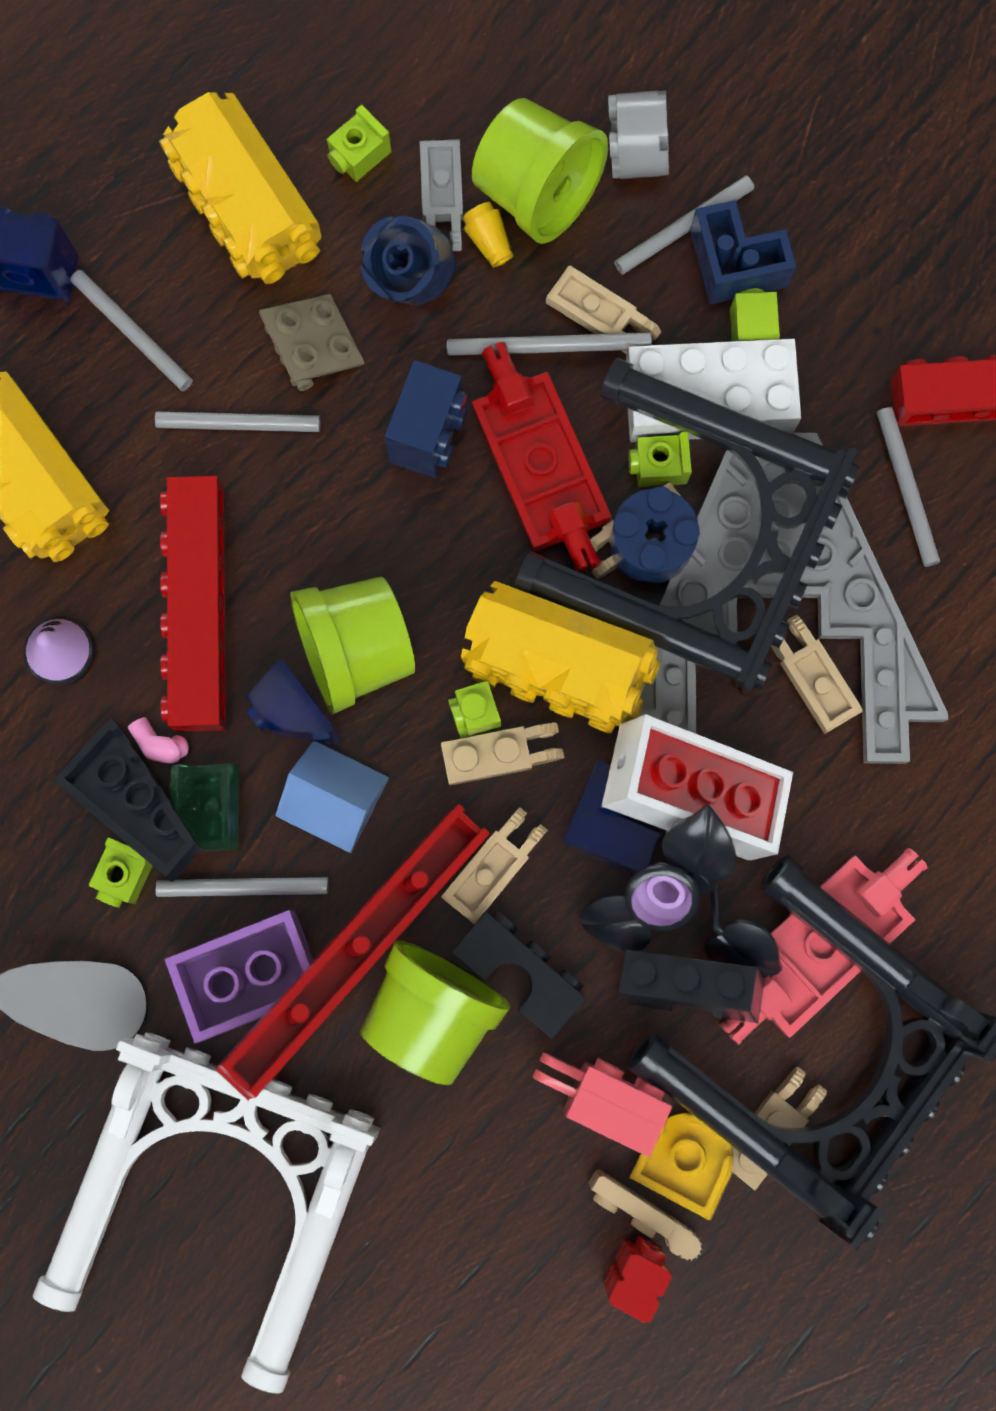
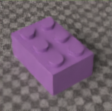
[164,910,314,1043]

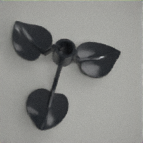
[580,804,783,978]

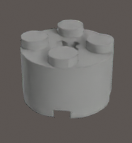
[608,90,669,179]

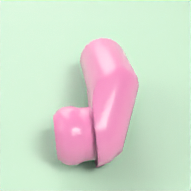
[128,717,189,764]

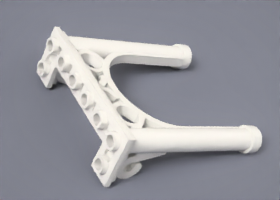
[33,1032,381,1393]

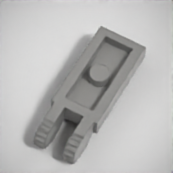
[420,139,463,251]

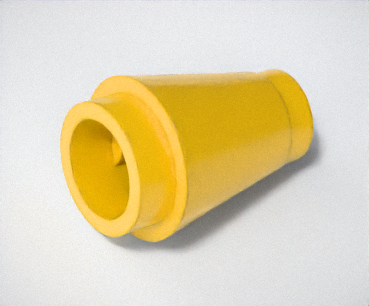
[462,202,513,267]

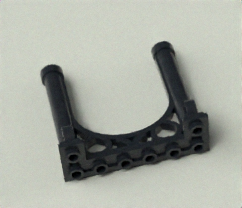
[514,358,860,697]
[627,855,996,1250]

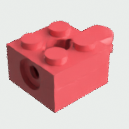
[532,1052,672,1158]

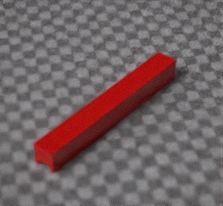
[214,804,490,1101]

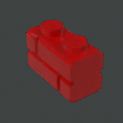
[603,1235,672,1323]

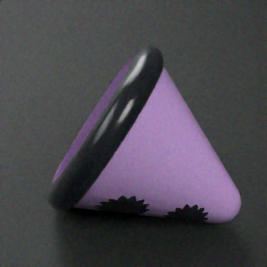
[23,616,95,685]
[625,862,700,931]

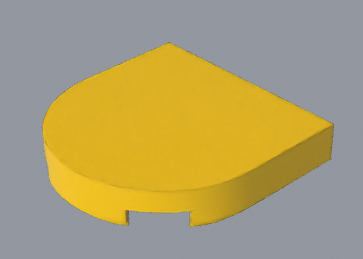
[629,1112,734,1220]

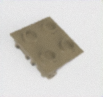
[259,294,365,391]

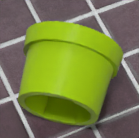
[472,98,608,244]
[290,576,415,715]
[360,940,511,1085]

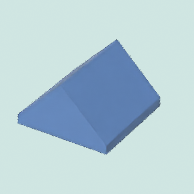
[275,741,389,854]

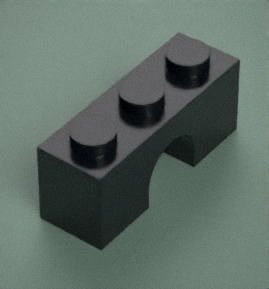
[452,912,586,1039]
[619,950,765,1023]

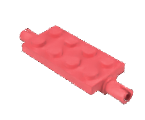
[719,848,928,1046]

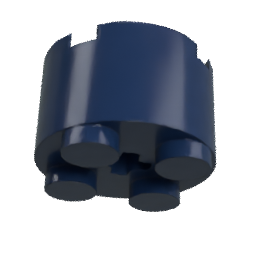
[360,216,457,306]
[610,486,700,583]

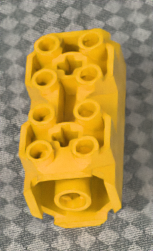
[159,92,322,284]
[0,371,109,562]
[461,581,661,734]

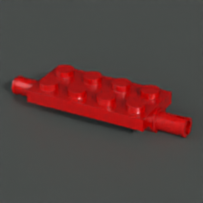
[472,342,612,574]

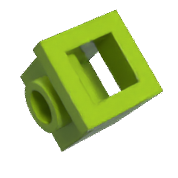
[327,105,391,182]
[628,432,692,487]
[448,680,501,739]
[88,837,152,908]

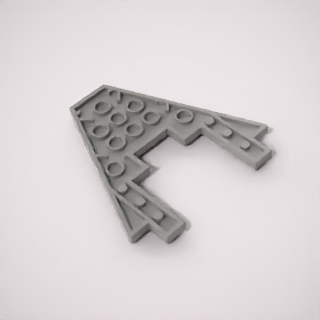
[639,433,948,764]

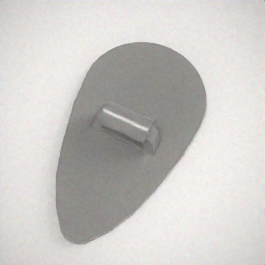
[0,961,146,1051]

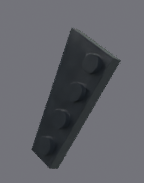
[54,716,202,882]

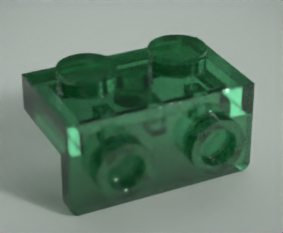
[170,763,239,852]

